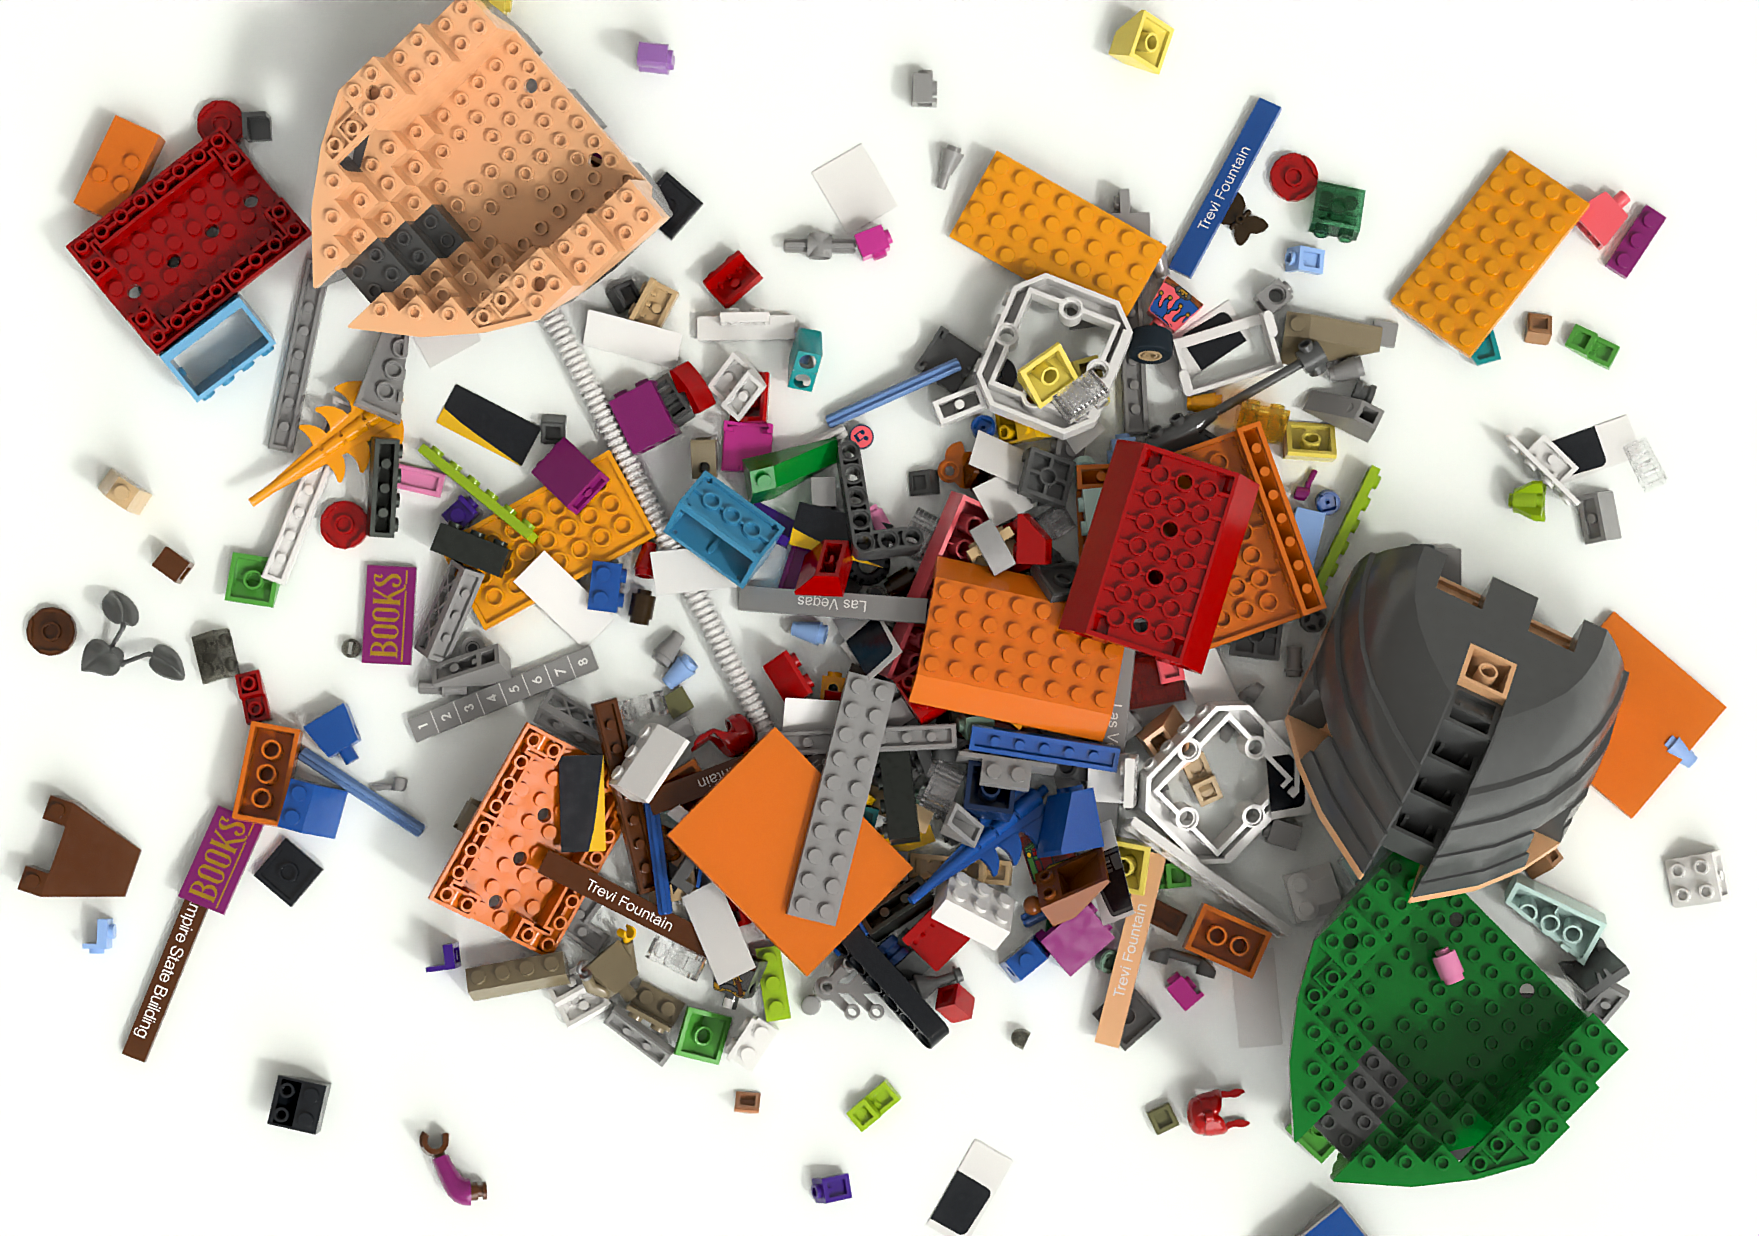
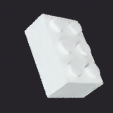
[931,871,1015,951]

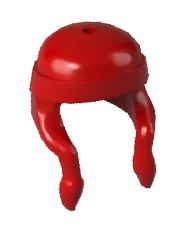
[691,714,756,757]
[1187,1089,1250,1136]

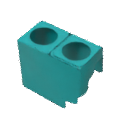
[787,328,823,392]

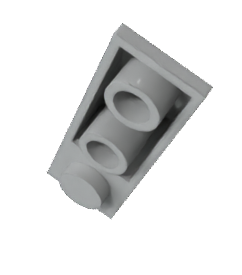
[1302,390,1385,443]

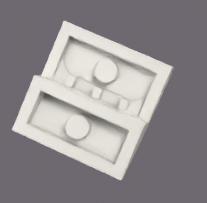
[708,350,767,422]
[547,960,613,1030]

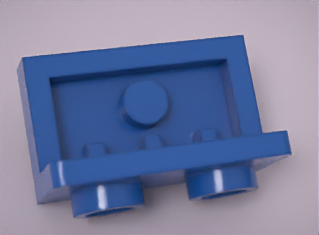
[587,560,627,613]

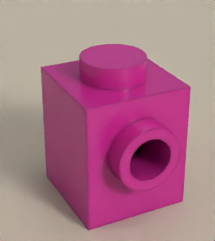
[854,224,893,261]

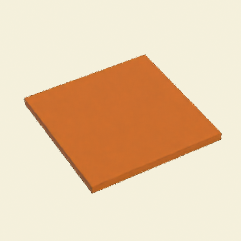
[1591,611,1727,819]

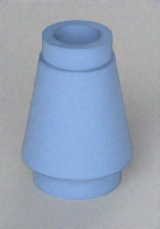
[791,621,828,646]
[662,653,698,689]
[1664,735,1698,768]

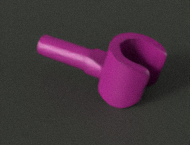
[1293,469,1318,501]

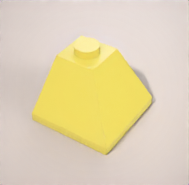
[1108,10,1174,75]
[1116,836,1151,896]

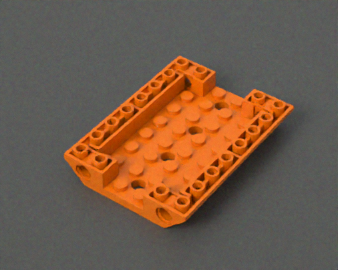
[428,722,622,955]

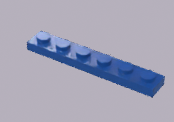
[969,724,1121,773]

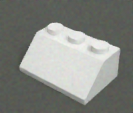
[609,723,690,804]

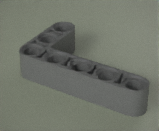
[836,440,924,561]

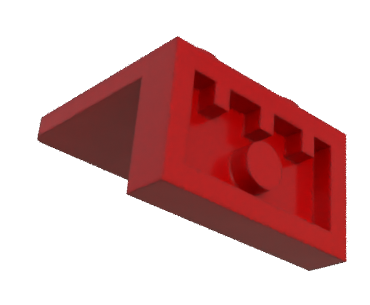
[901,907,970,972]

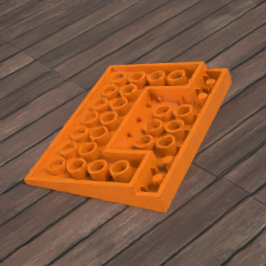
[667,727,913,976]

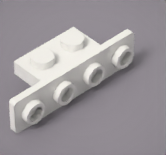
[697,308,795,341]
[1505,433,1581,506]

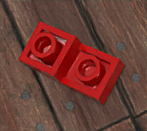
[669,361,716,414]
[235,669,272,725]

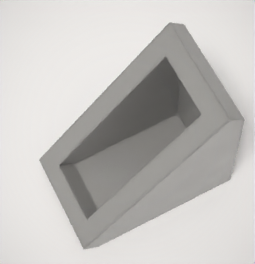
[939,802,984,848]

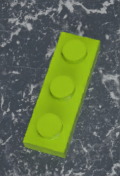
[755,945,791,1022]

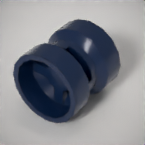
[877,933,909,966]

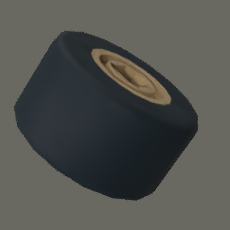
[1128,325,1173,364]

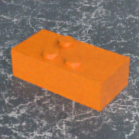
[73,115,166,218]
[232,721,303,829]

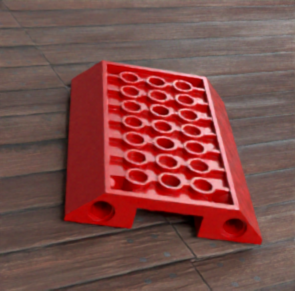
[65,126,312,356]
[1058,439,1260,674]

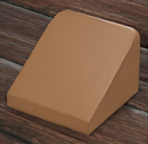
[1524,313,1552,345]

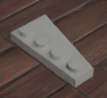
[353,332,409,425]

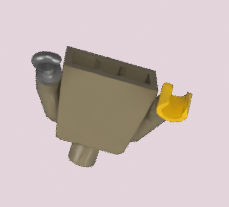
[576,924,638,1003]

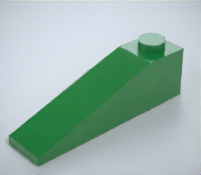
[742,437,838,504]

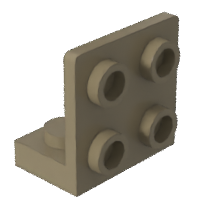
[625,980,686,1034]

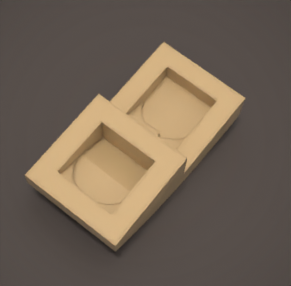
[1183,750,1223,807]

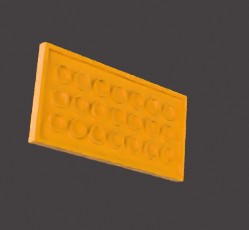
[1390,150,1590,359]
[949,151,1168,318]
[444,450,657,631]

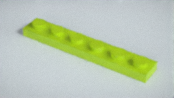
[417,443,539,544]
[1316,465,1381,597]

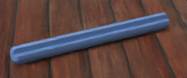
[825,358,962,428]
[298,747,426,837]

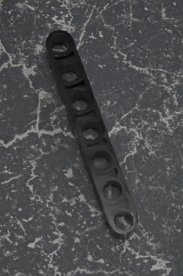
[836,926,950,1049]

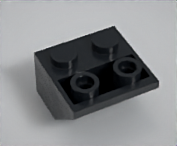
[267,1075,332,1135]

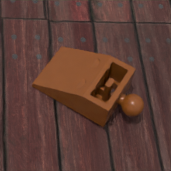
[1023,847,1110,927]

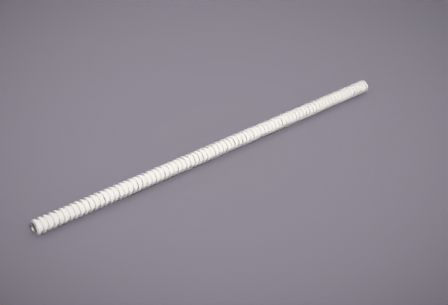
[542,307,777,739]

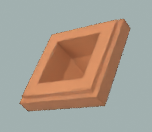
[734,1091,761,1114]

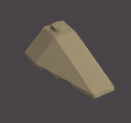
[1280,311,1383,365]

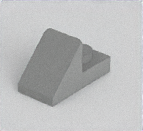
[1584,983,1630,1024]

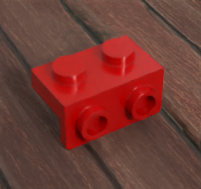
[703,250,763,309]

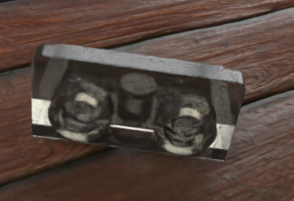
[191,628,240,685]

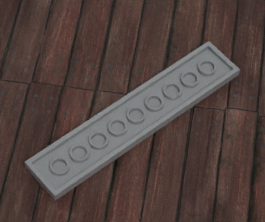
[786,671,896,926]

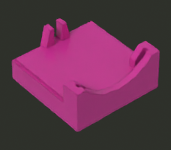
[721,420,774,473]

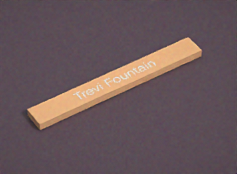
[1094,852,1166,1048]

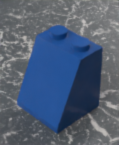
[277,778,348,839]
[1037,784,1104,858]

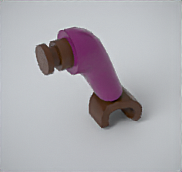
[419,1131,487,1206]

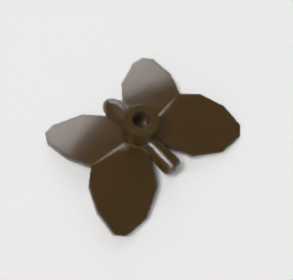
[1221,192,1269,246]

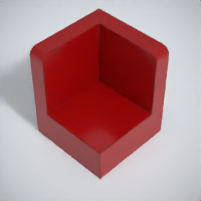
[935,983,975,1023]

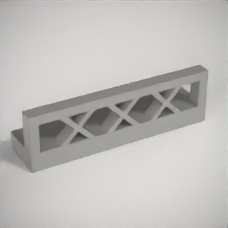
[414,559,485,662]
[533,688,637,762]

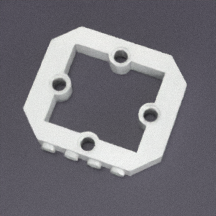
[974,273,1133,440]
[1138,700,1300,864]

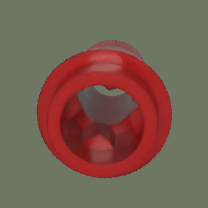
[633,542,657,579]

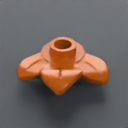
[937,441,972,489]

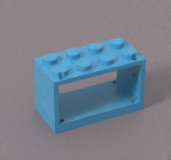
[159,292,276,403]
[663,470,785,589]

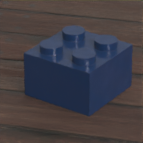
[961,760,1016,822]

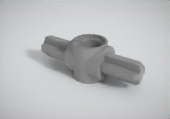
[784,232,856,260]

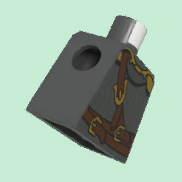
[713,956,768,1010]

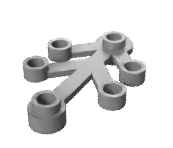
[813,958,885,1021]

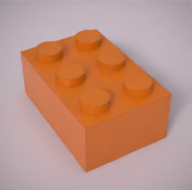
[1182,902,1273,979]

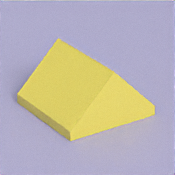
[1017,342,1080,409]
[1283,421,1337,462]

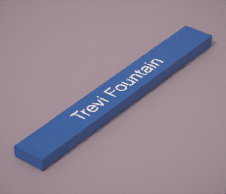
[1169,98,1282,279]

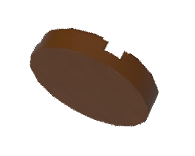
[26,607,77,656]

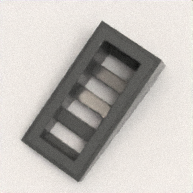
[656,373,696,427]

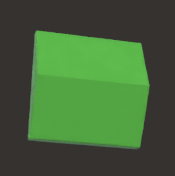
[224,552,280,608]
[673,1006,732,1065]

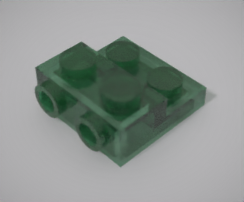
[1308,181,1366,243]

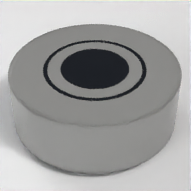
[460,636,486,655]

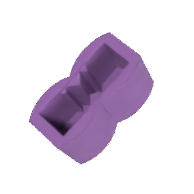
[637,41,675,75]

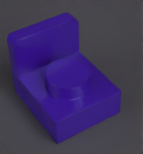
[441,494,480,530]
[811,1173,852,1204]

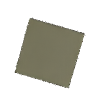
[661,686,694,720]
[1146,1102,1180,1136]

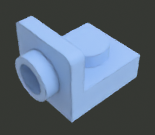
[1285,245,1325,275]

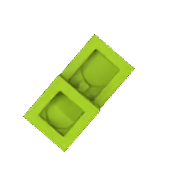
[846,1079,902,1132]

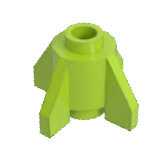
[1508,481,1547,522]

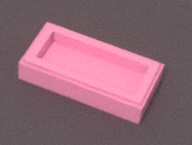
[397,464,446,498]

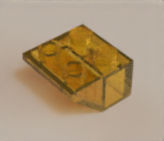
[1232,399,1290,445]

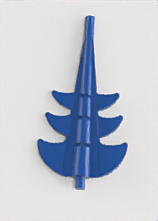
[907,785,1049,905]

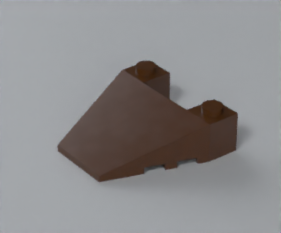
[17,795,142,897]

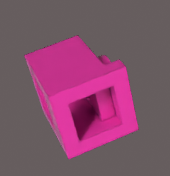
[1165,971,1204,1011]

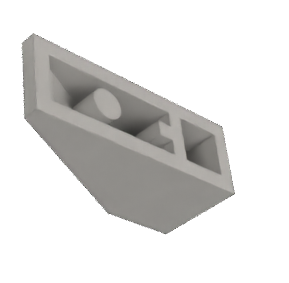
[431,643,512,687]

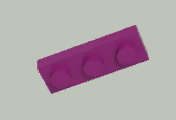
[1605,204,1667,279]

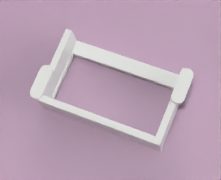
[1173,310,1283,397]

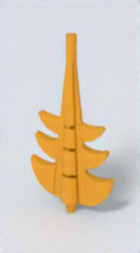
[248,381,404,507]

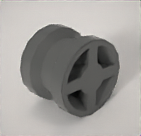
[1351,379,1377,404]
[1299,610,1327,633]

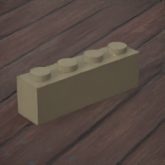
[465,951,571,1001]

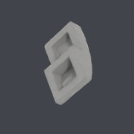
[969,519,1016,577]

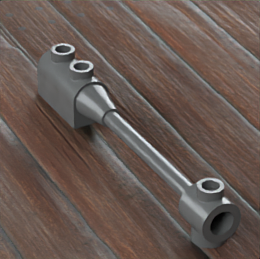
[1145,339,1328,452]

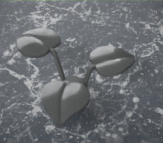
[81,590,185,681]

